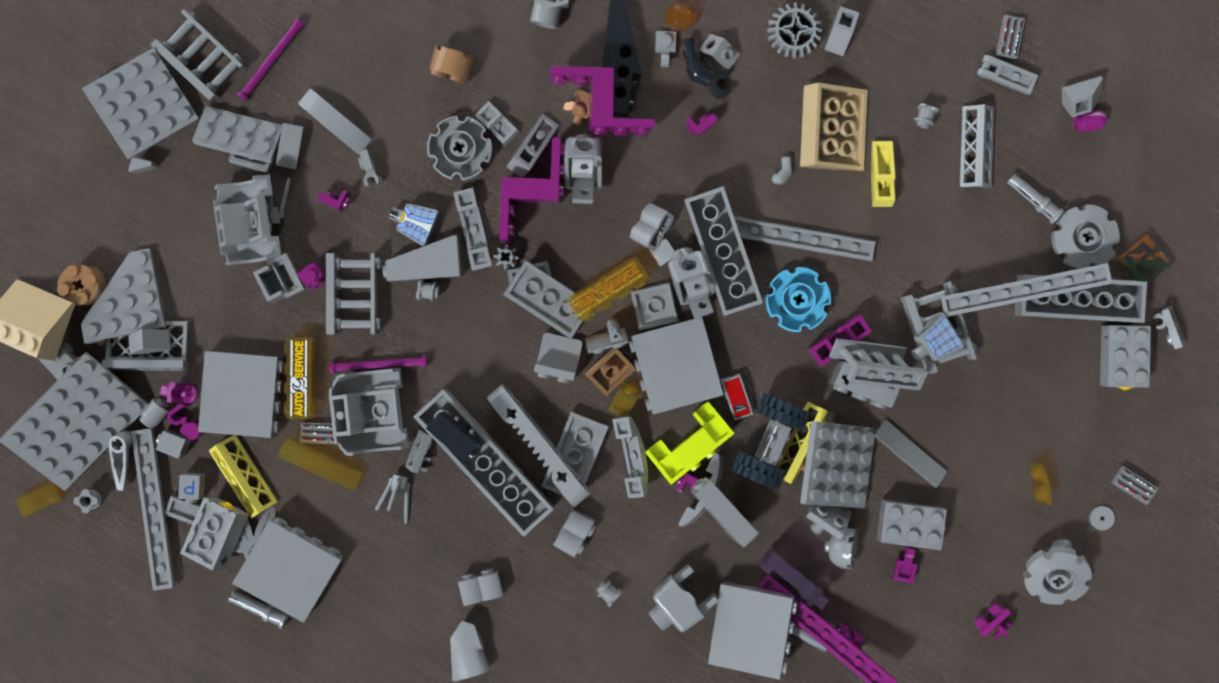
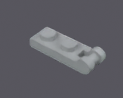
[976,55,1038,95]

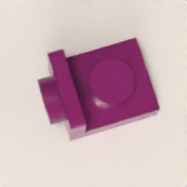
[685,113,718,137]
[316,190,351,212]
[676,472,700,493]

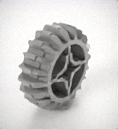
[767,3,822,59]

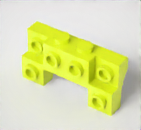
[645,401,734,484]

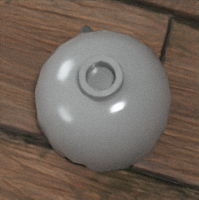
[825,528,858,570]

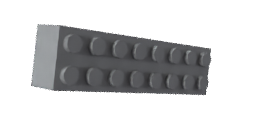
[414,389,555,537]

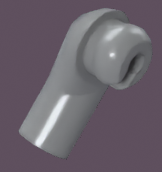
[772,157,792,185]

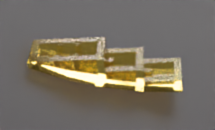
[278,437,363,491]

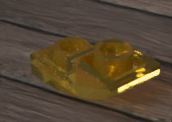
[1029,461,1052,506]
[15,482,62,518]

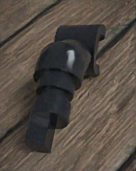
[682,37,730,99]

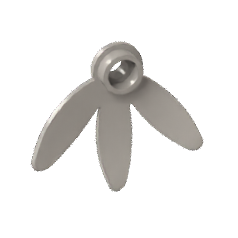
[234,506,276,559]

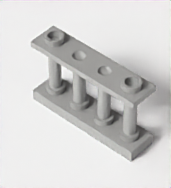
[150,9,247,103]
[326,253,382,334]
[901,281,977,374]
[829,338,928,390]

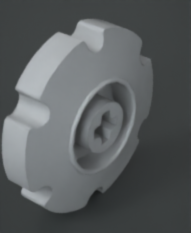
[427,116,493,181]
[1051,205,1120,269]
[1023,546,1092,605]

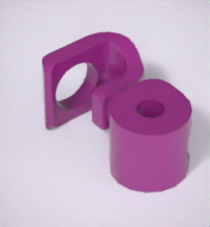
[167,403,204,440]

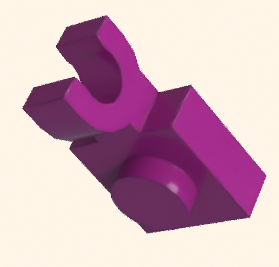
[892,546,918,584]

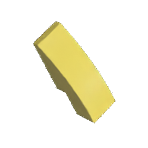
[871,141,895,207]

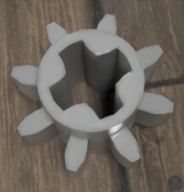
[493,245,519,270]

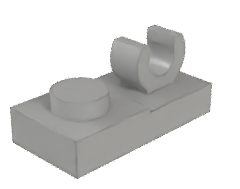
[1153,306,1186,349]
[405,429,432,474]

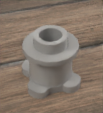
[914,103,939,129]
[416,279,440,302]
[73,489,102,513]
[596,581,622,607]

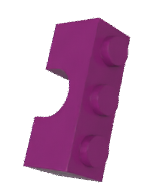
[807,315,872,367]

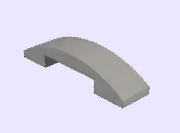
[298,88,372,155]
[453,188,492,271]
[612,417,648,498]
[678,453,724,527]

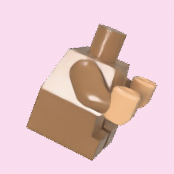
[563,90,589,126]

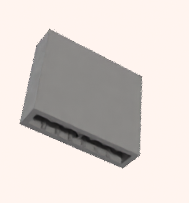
[629,317,723,414]
[198,351,284,438]
[232,517,342,623]
[708,581,798,680]

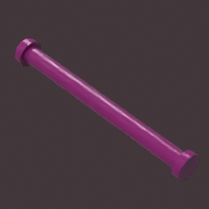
[237,18,305,102]
[329,355,428,374]

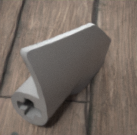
[450,620,490,682]

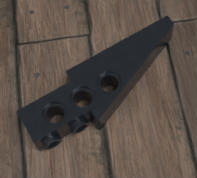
[601,0,642,117]

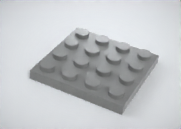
[82,47,199,160]
[800,421,876,508]

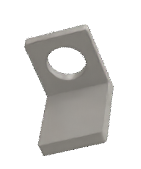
[699,34,740,70]

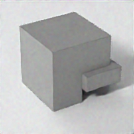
[253,253,306,303]

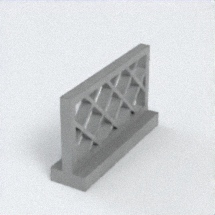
[102,321,189,371]

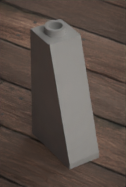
[383,235,462,282]
[691,477,759,547]

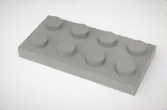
[192,106,282,164]
[503,261,592,339]
[541,411,609,495]

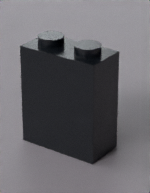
[426,411,481,462]

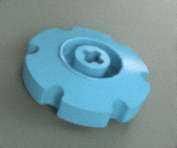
[765,267,831,332]

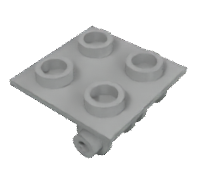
[585,318,628,354]

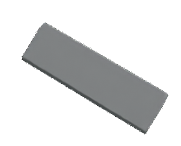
[874,419,947,488]

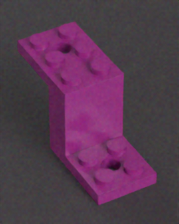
[549,66,655,137]
[499,138,565,242]

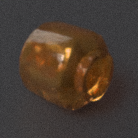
[664,3,696,31]

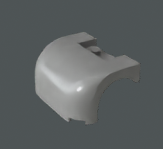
[213,175,281,265]
[329,368,409,456]

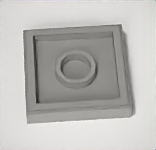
[630,283,679,331]

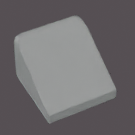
[128,157,158,174]
[649,238,675,267]

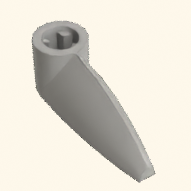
[109,430,133,491]

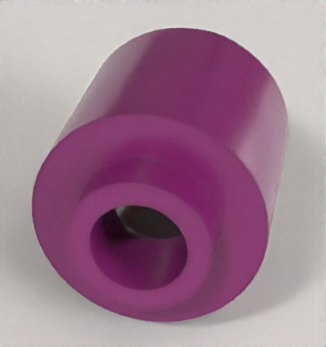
[1074,110,1106,133]

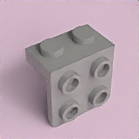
[534,333,582,384]

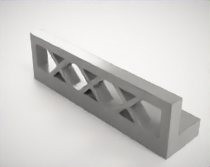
[960,104,994,188]

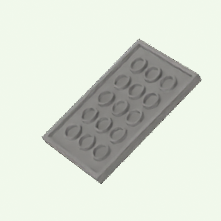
[0,352,149,491]

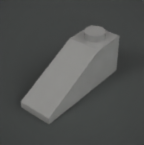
[506,114,559,178]

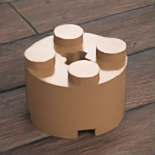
[429,45,475,84]
[57,265,107,306]

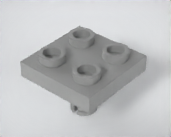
[806,505,852,540]

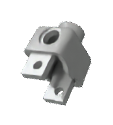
[564,134,603,204]
[668,247,715,319]
[648,564,718,632]

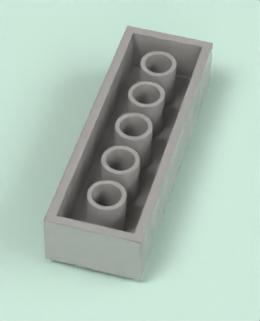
[685,186,763,316]
[1015,274,1147,323]

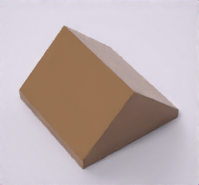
[585,348,636,396]

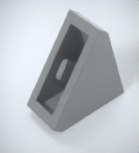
[129,329,171,355]

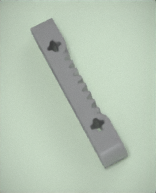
[487,384,591,507]

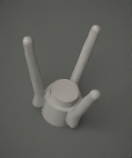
[268,178,291,223]
[375,474,411,524]

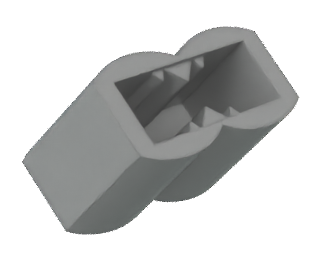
[630,203,674,251]
[553,508,596,557]
[458,568,504,606]

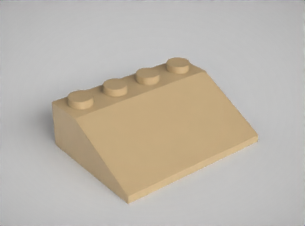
[800,83,868,171]
[0,280,75,361]

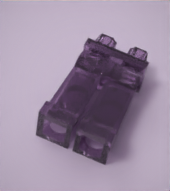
[758,547,829,609]

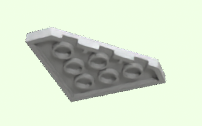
[81,248,166,344]

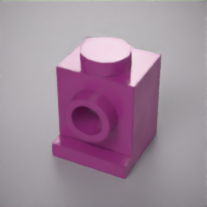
[297,262,326,291]

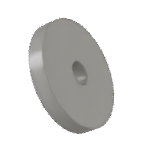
[1089,506,1115,530]

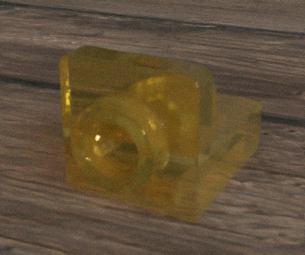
[608,382,640,417]

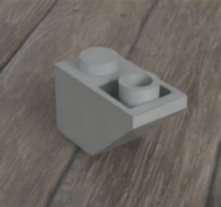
[824,6,859,56]
[1062,76,1103,117]

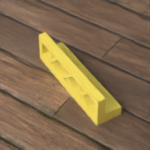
[776,402,830,485]
[209,435,277,519]

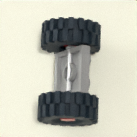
[731,393,811,490]

